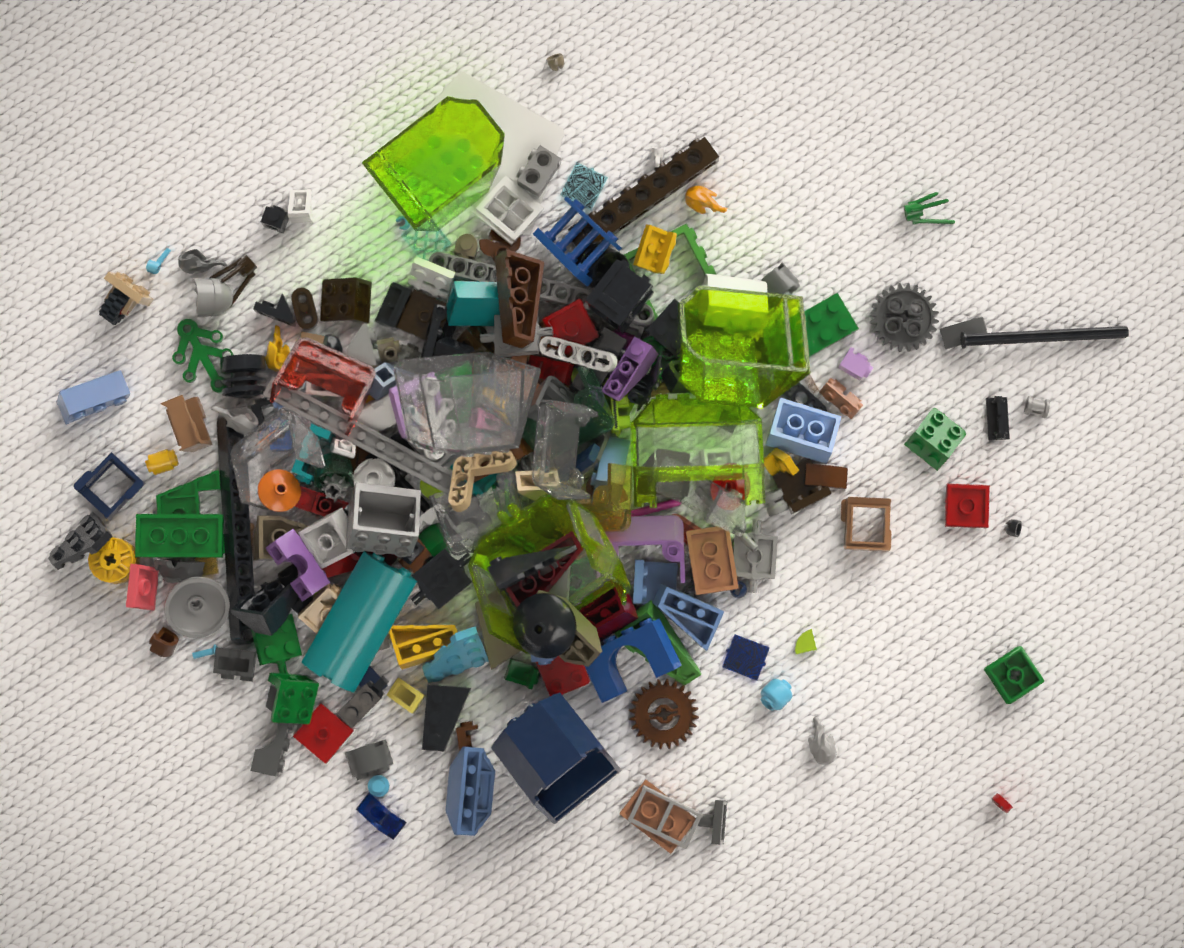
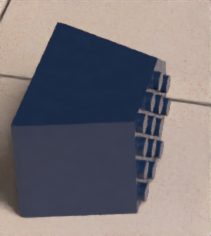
[491,693,622,825]

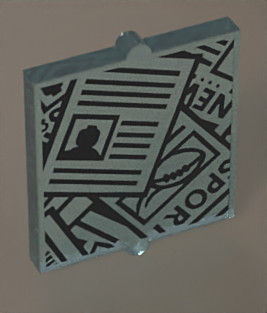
[560,162,608,210]

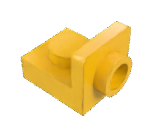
[761,447,799,476]

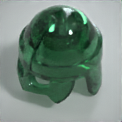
[314,452,354,494]

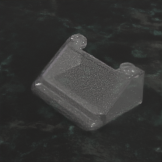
[427,469,528,556]

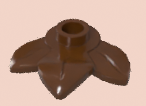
[479,229,521,263]

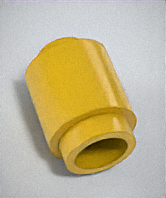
[145,449,179,475]

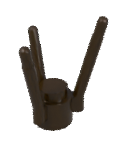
[209,255,257,308]

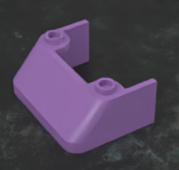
[597,515,685,586]

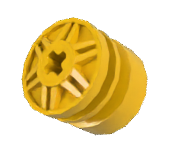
[88,537,140,584]

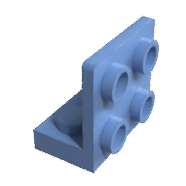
[633,560,678,605]

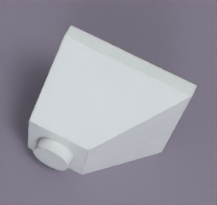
[298,508,355,569]

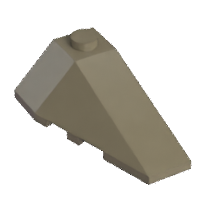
[253,516,308,561]

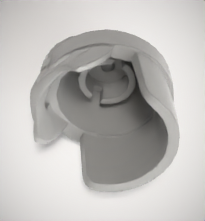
[192,278,233,317]

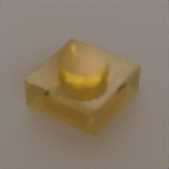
[194,558,219,577]

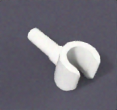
[651,147,664,167]

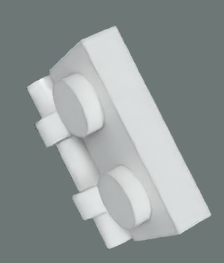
[407,256,455,300]

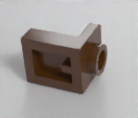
[456,721,478,751]

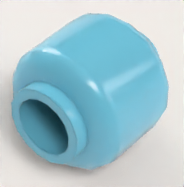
[760,679,793,711]

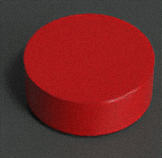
[992,793,1013,813]

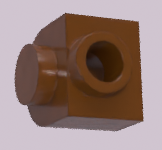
[149,627,179,657]

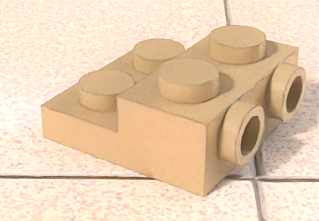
[298,583,342,634]

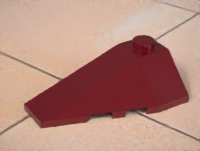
[506,531,584,607]

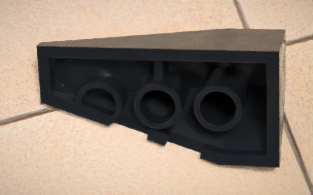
[487,545,577,592]
[231,563,299,636]

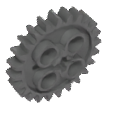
[869,283,939,352]

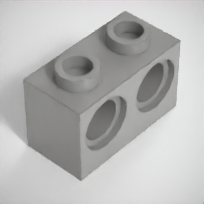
[516,145,562,198]

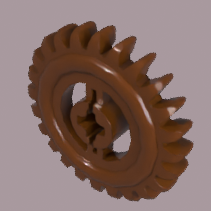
[628,679,699,750]

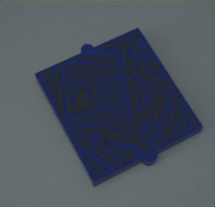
[722,634,770,681]

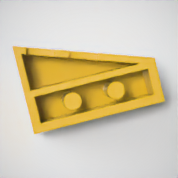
[389,625,458,670]

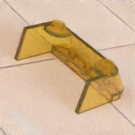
[542,463,632,533]

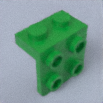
[904,408,966,471]

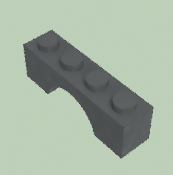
[250,686,294,777]

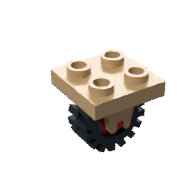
[99,271,154,325]

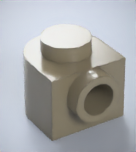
[454,234,478,260]
[377,337,401,364]

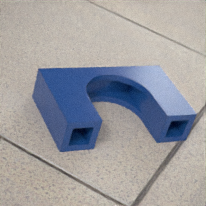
[585,618,682,703]

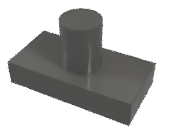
[698,800,728,845]

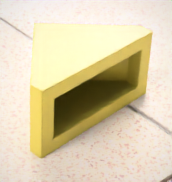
[387,677,426,714]

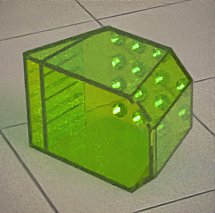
[362,96,505,231]
[676,285,811,408]

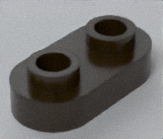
[291,288,318,330]

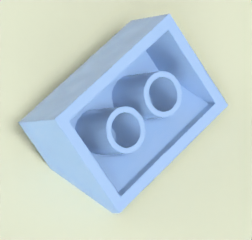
[765,398,842,464]

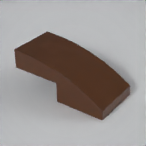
[804,463,848,489]

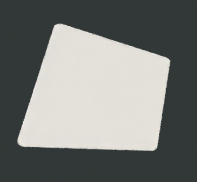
[387,72,565,236]

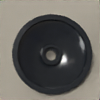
[513,593,577,659]

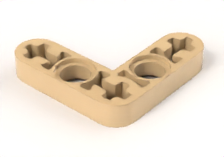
[448,450,517,512]

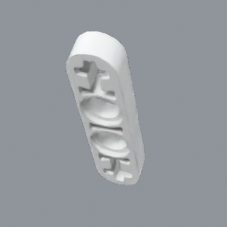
[539,336,617,372]

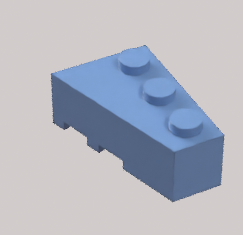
[56,370,131,425]
[652,583,724,651]

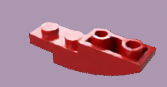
[277,486,349,517]

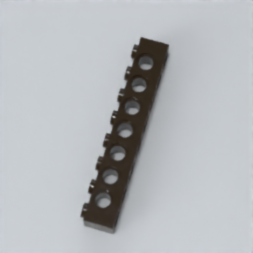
[568,137,720,248]

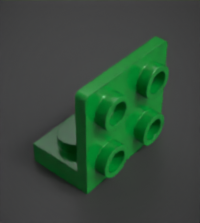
[268,673,319,724]

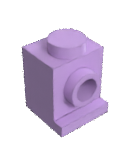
[838,347,873,381]

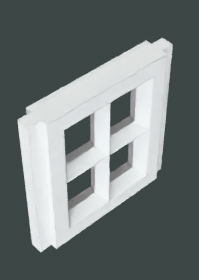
[473,176,544,245]

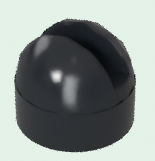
[1004,519,1022,537]

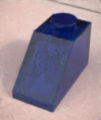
[356,792,407,840]

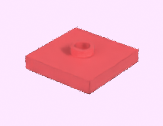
[126,564,159,611]

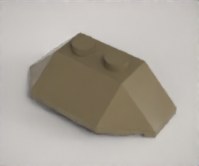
[536,590,602,667]

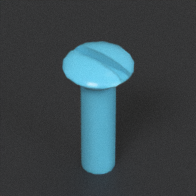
[192,644,217,659]

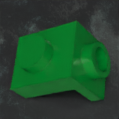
[504,658,540,690]

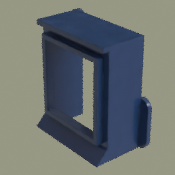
[74,452,146,521]

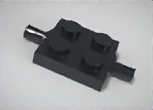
[410,548,473,609]

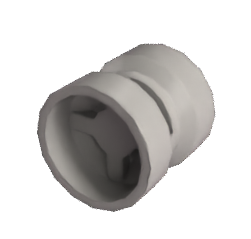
[761,488,789,516]

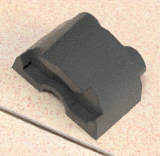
[761,262,800,309]
[154,559,205,583]
[213,647,257,682]
[345,739,394,780]

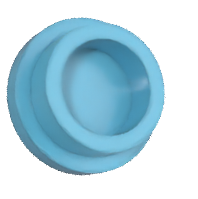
[368,775,390,797]

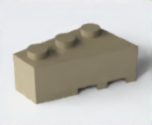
[475,592,524,670]

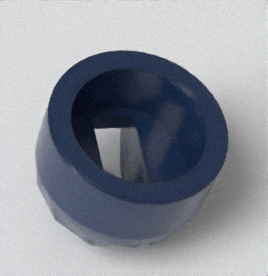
[730,581,747,598]

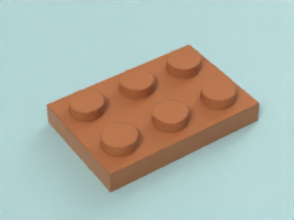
[686,525,739,596]
[619,779,696,854]

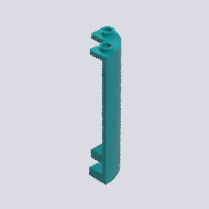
[301,551,417,693]

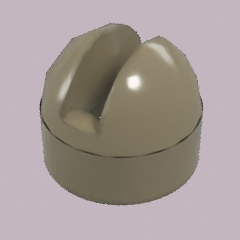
[546,53,565,71]

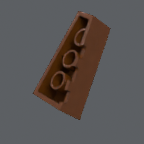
[495,249,544,349]

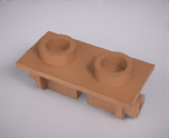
[819,378,863,419]

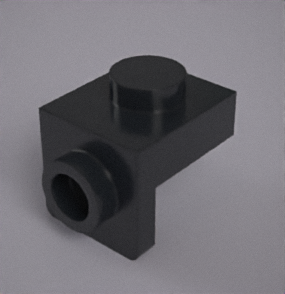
[250,398,273,432]

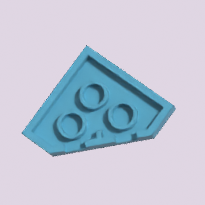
[422,626,489,683]

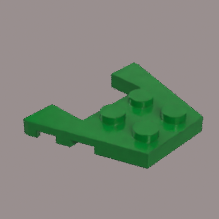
[156,470,225,554]

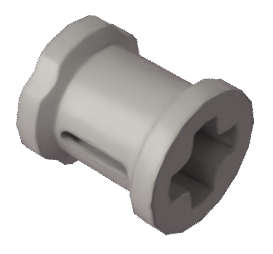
[1024,396,1050,418]

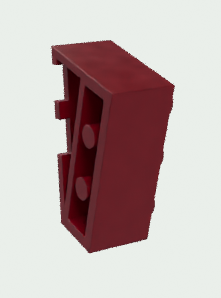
[579,575,638,641]

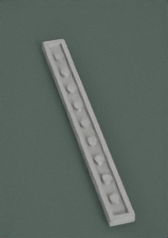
[263,376,460,495]

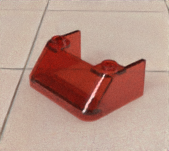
[269,337,376,436]

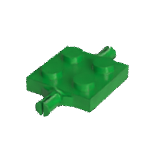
[251,614,302,674]

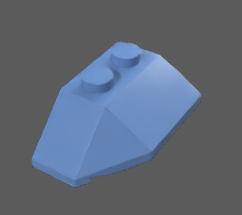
[445,747,495,836]

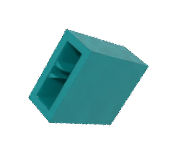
[446,281,500,326]

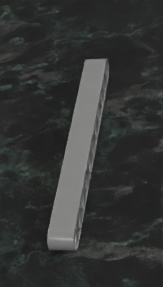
[429,252,655,327]

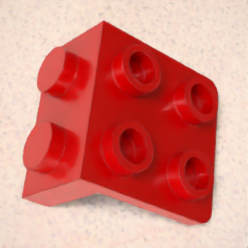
[536,656,590,696]

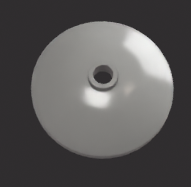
[164,577,230,638]

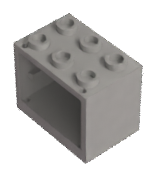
[346,482,421,557]

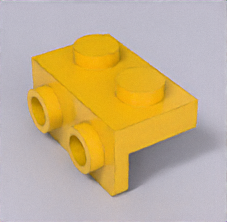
[633,224,677,274]

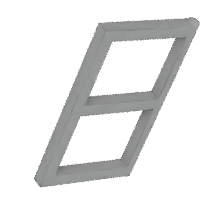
[627,785,703,849]

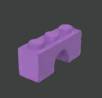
[266,529,330,602]

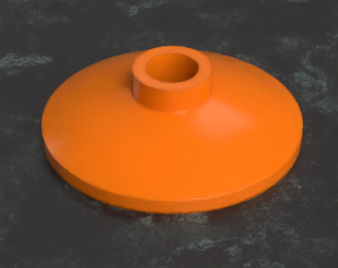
[258,469,301,512]

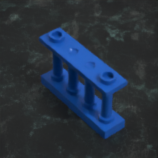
[533,196,622,286]

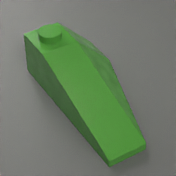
[614,600,702,685]

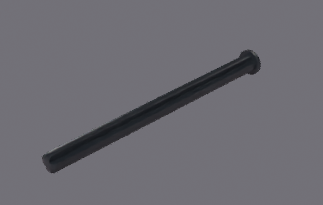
[960,326,1129,349]

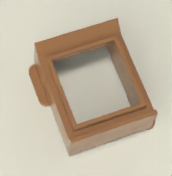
[160,395,213,452]
[841,497,892,552]

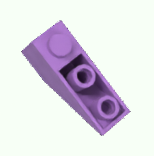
[601,337,659,401]

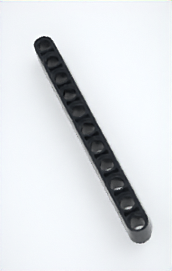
[216,415,255,645]

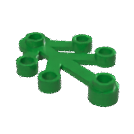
[172,319,234,394]

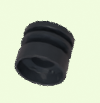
[576,241,630,289]
[220,354,267,399]

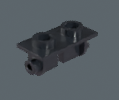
[986,396,1010,440]

